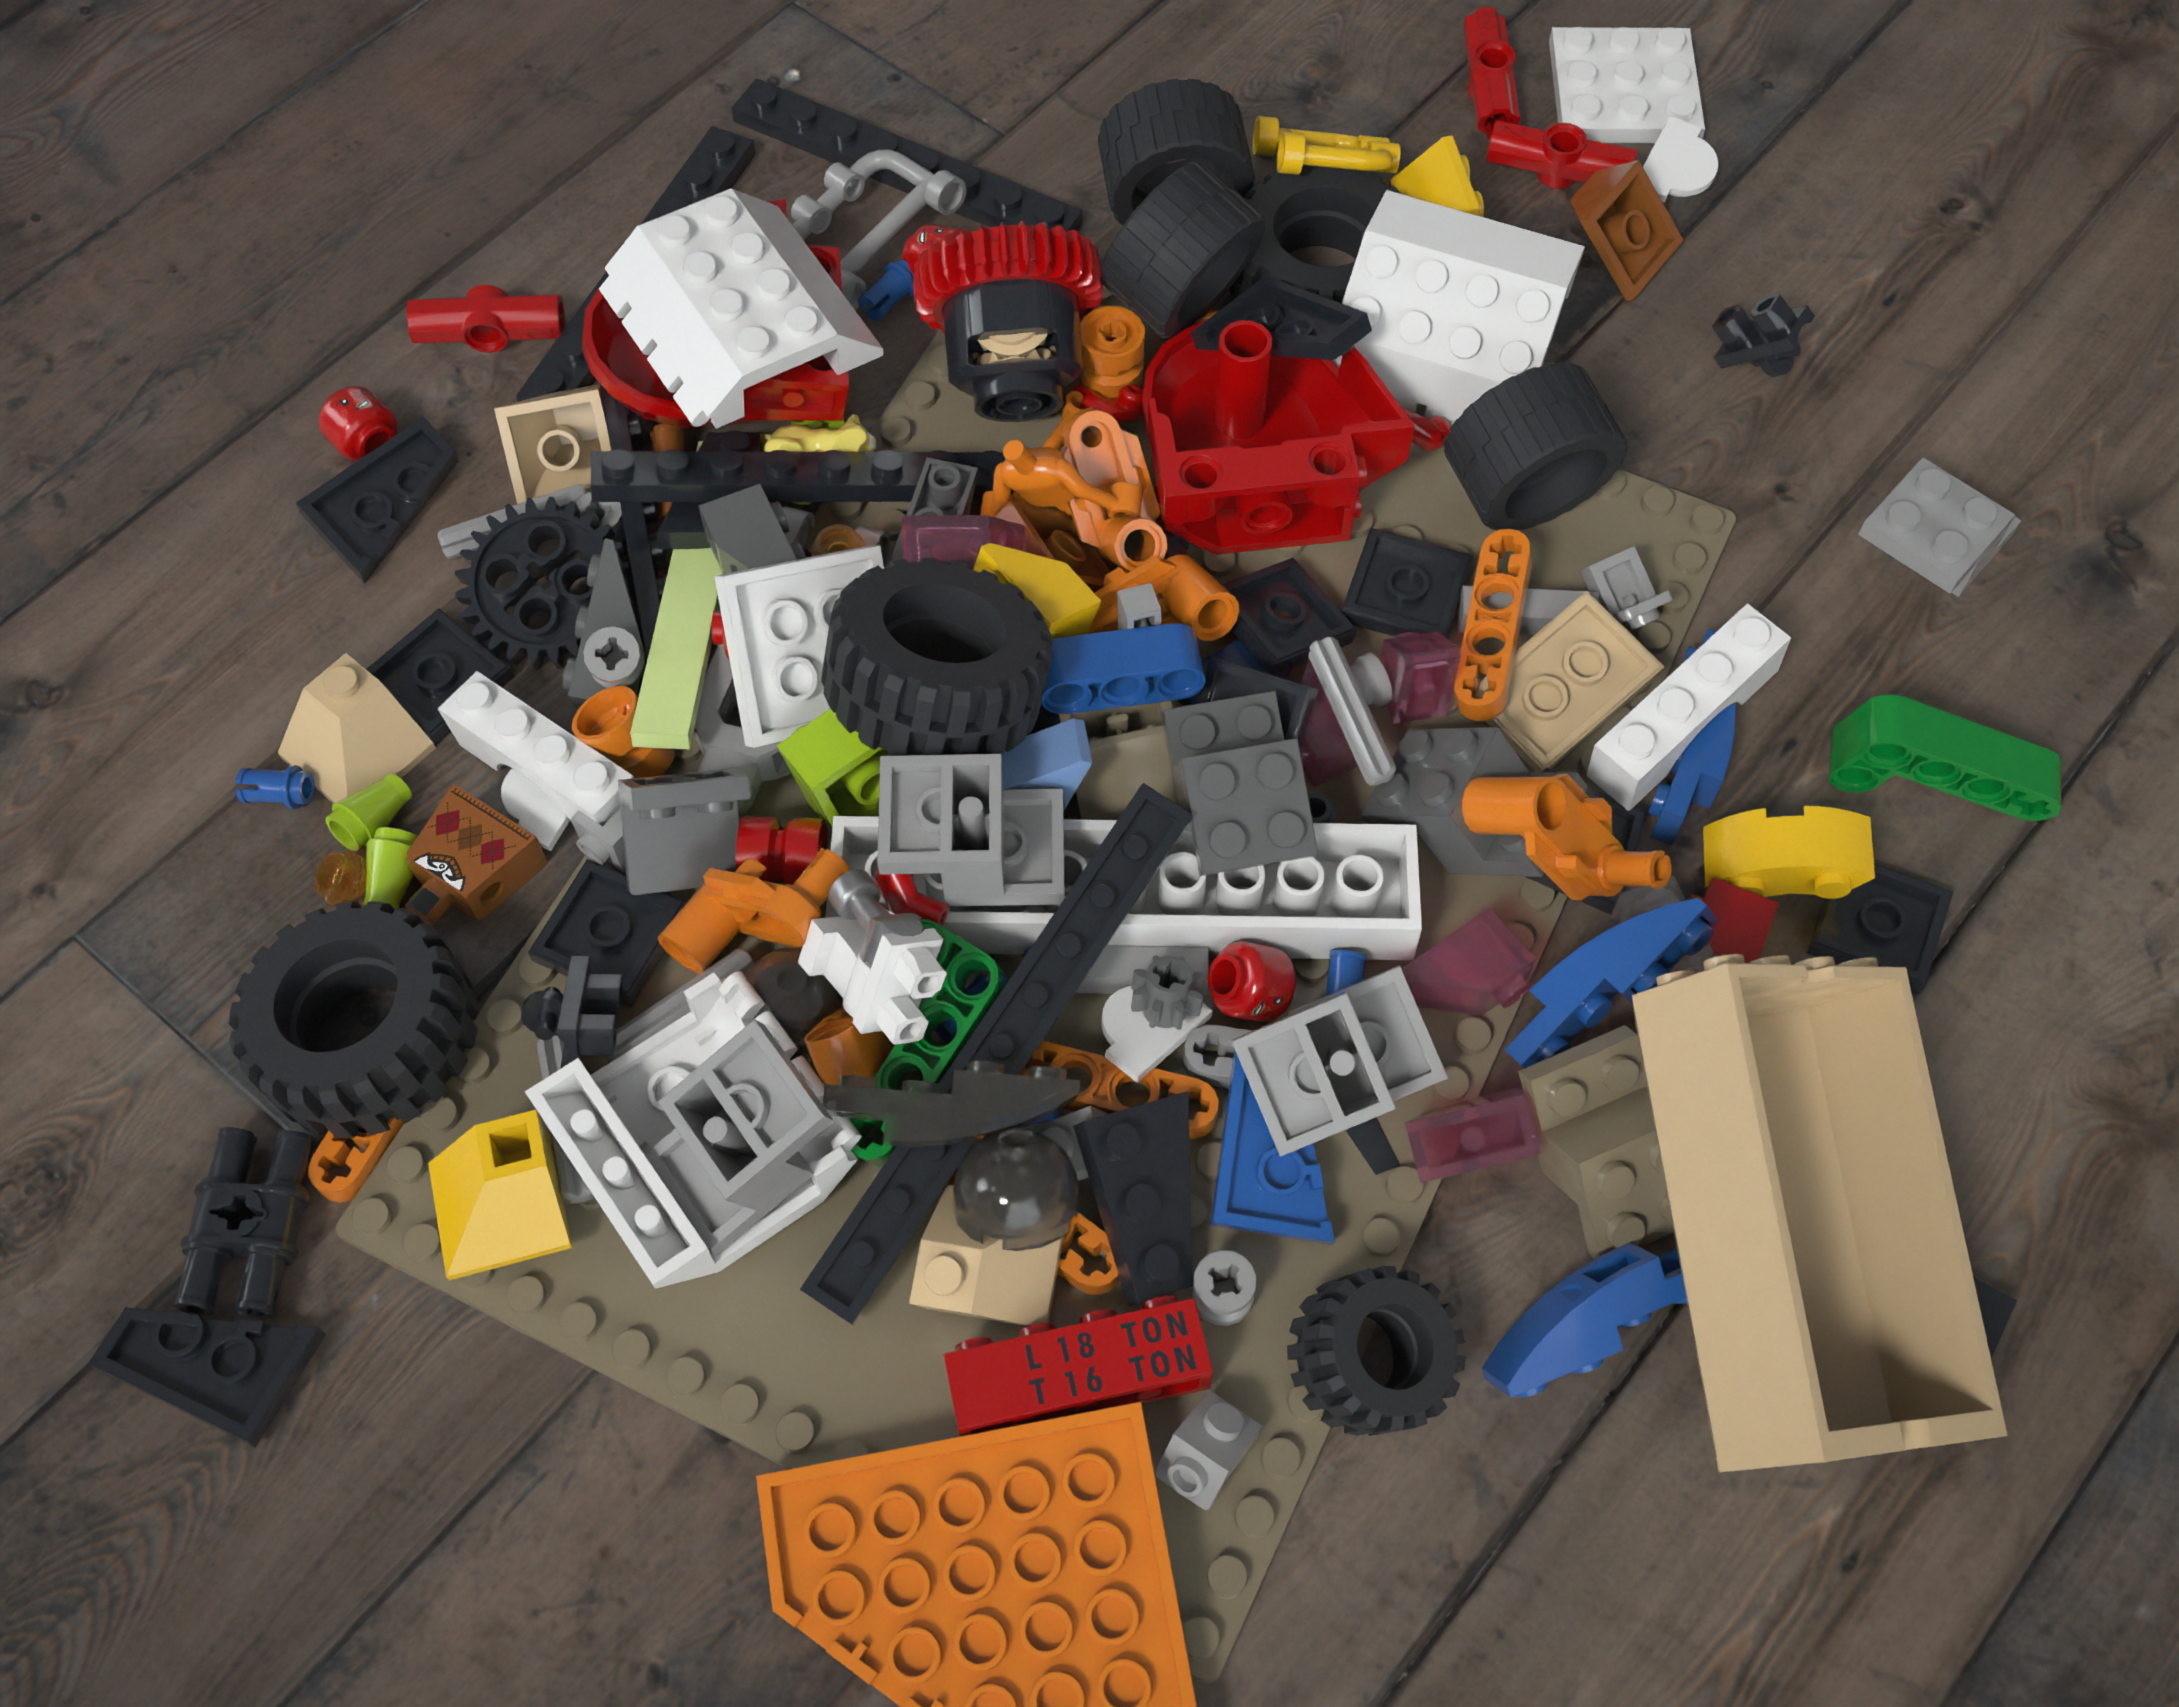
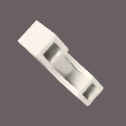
[1586,603,1791,811]
[438,671,634,826]

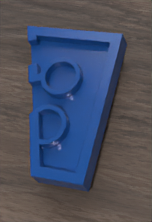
[1210,1049,1335,1245]

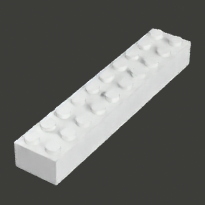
[825,816,1422,960]

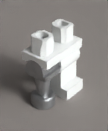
[798,869,947,1045]

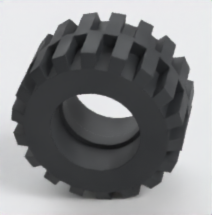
[1287,1266,1466,1436]

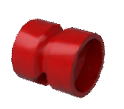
[735,815,828,885]

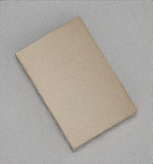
[1472,591,1665,772]

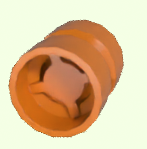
[1079,306,1145,398]
[572,685,675,778]

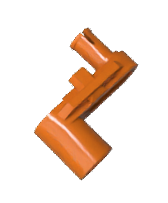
[1061,409,1167,571]
[1088,555,1239,641]
[1462,774,1671,900]
[658,848,851,974]

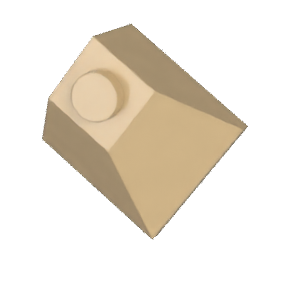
[494,384,611,504]
[278,653,436,804]
[909,1184,1069,1326]

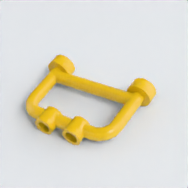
[1252,116,1401,175]

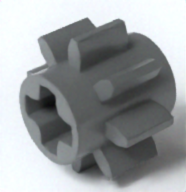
[1131,955,1204,1030]

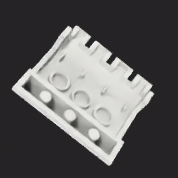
[599,188,883,429]
[1332,190,1585,427]
[525,971,862,1289]

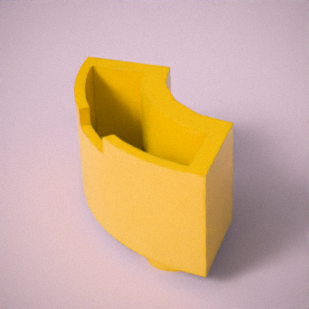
[1703,806,1875,899]

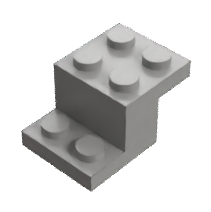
[1858,457,2021,597]
[877,754,1065,906]
[1231,966,1448,1157]
[644,1019,834,1254]

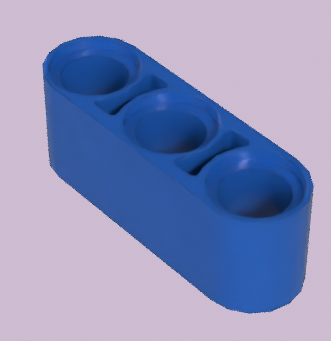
[1042,624,1206,714]

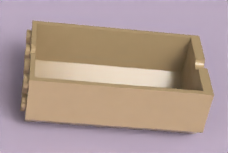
[1632,954,2008,1472]

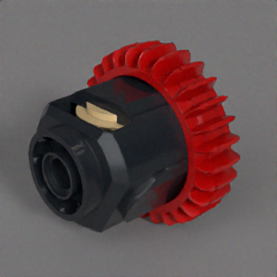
[913,221,1104,422]

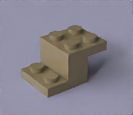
[1519,1025,1674,1259]

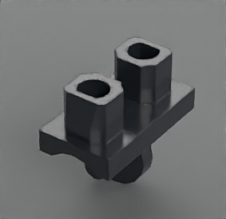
[1712,293,1815,377]
[521,956,624,1068]

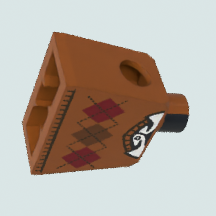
[405,784,548,927]

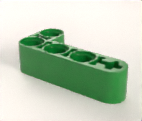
[1829,695,2061,821]
[848,919,1008,1167]

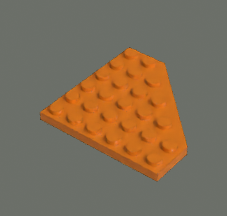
[756,1402,1197,1707]

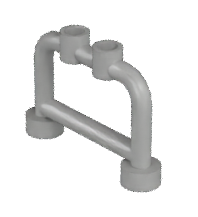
[791,149,966,311]

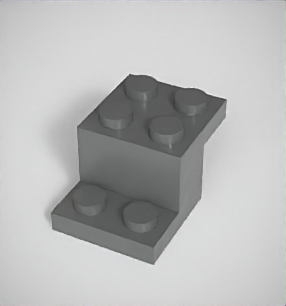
[1161,691,1319,876]
[1361,727,1587,877]

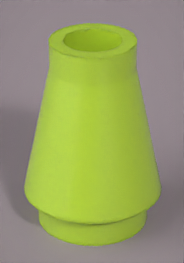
[325,773,412,852]
[363,827,418,909]

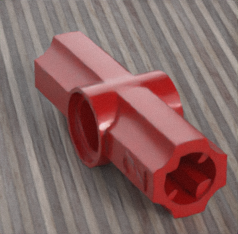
[1463,7,1520,139]
[1486,120,1638,189]
[406,285,566,353]

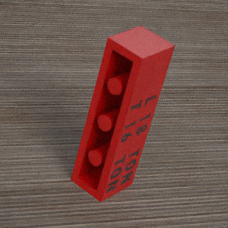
[943,1295,1213,1437]

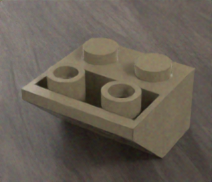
[1059,701,1177,820]

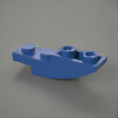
[1648,629,1736,845]
[1505,898,1719,1068]
[1482,1242,1687,1398]

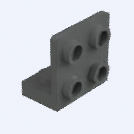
[618,768,750,895]

